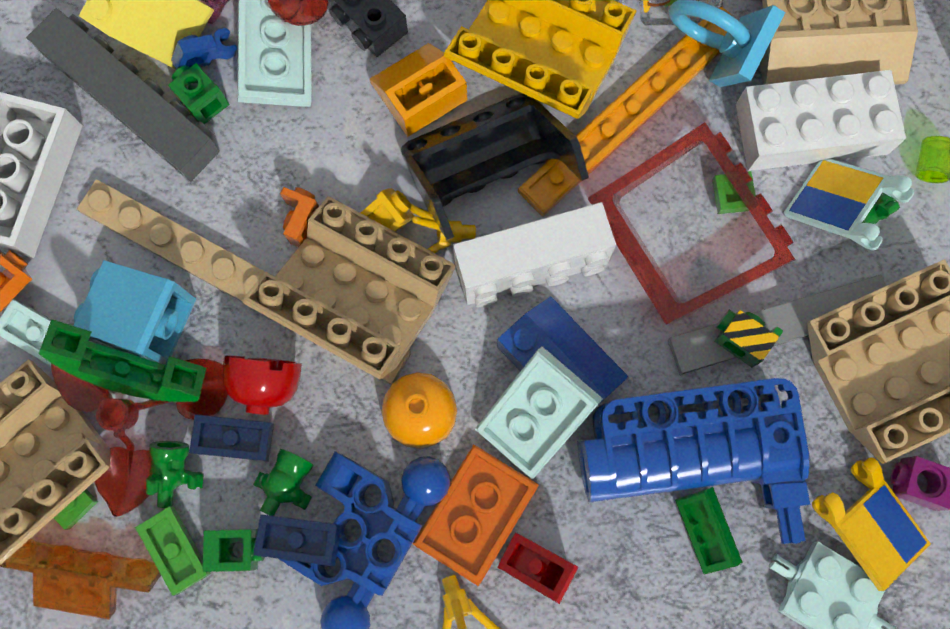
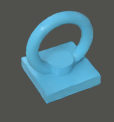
[668,0,786,87]

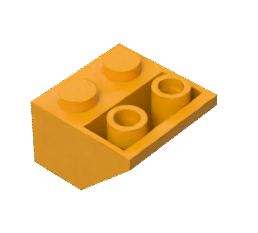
[369,43,467,137]

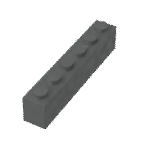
[26,7,220,182]

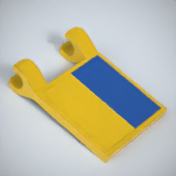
[812,457,931,591]

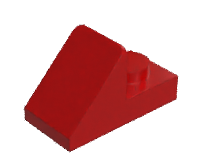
[497,532,578,604]

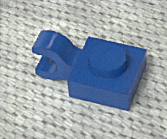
[171,28,238,70]

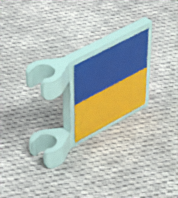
[784,159,915,251]

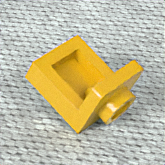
[360,188,414,232]

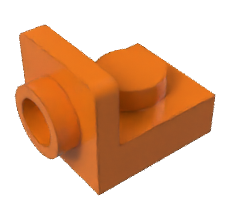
[280,187,319,248]
[0,250,32,312]

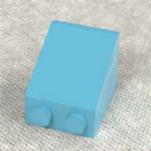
[73,260,196,365]

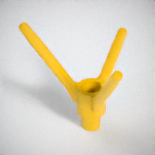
[409,203,476,253]
[442,575,500,629]

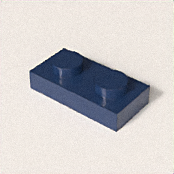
[189,415,274,462]
[253,514,342,566]

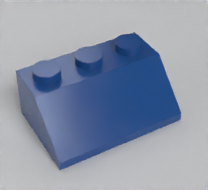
[497,296,629,407]

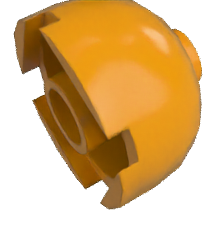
[381,372,458,449]

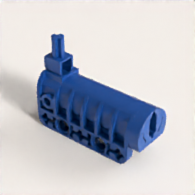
[577,378,810,544]

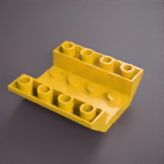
[444,0,637,119]

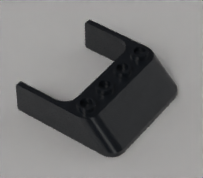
[401,94,589,240]

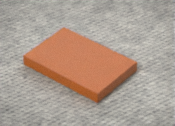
[413,444,539,587]

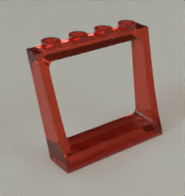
[588,122,796,325]

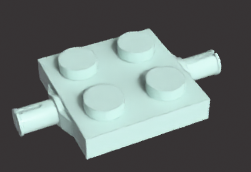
[768,541,897,629]

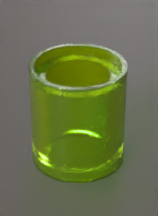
[915,136,950,183]

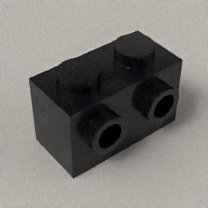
[328,0,408,58]

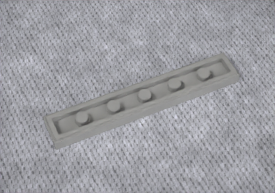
[668,274,886,375]

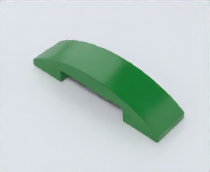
[38,319,206,402]

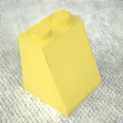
[79,0,214,69]

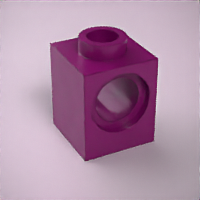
[890,456,950,511]

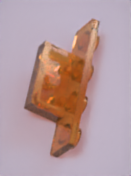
[0,539,161,620]

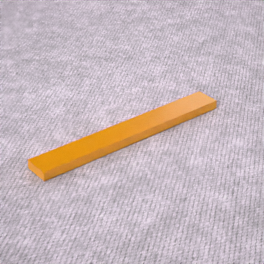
[518,4,731,217]

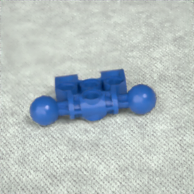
[279,451,450,629]

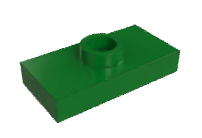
[675,487,743,575]

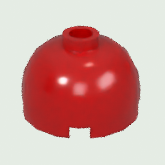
[222,355,302,415]

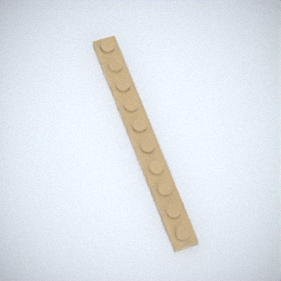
[76,179,411,385]

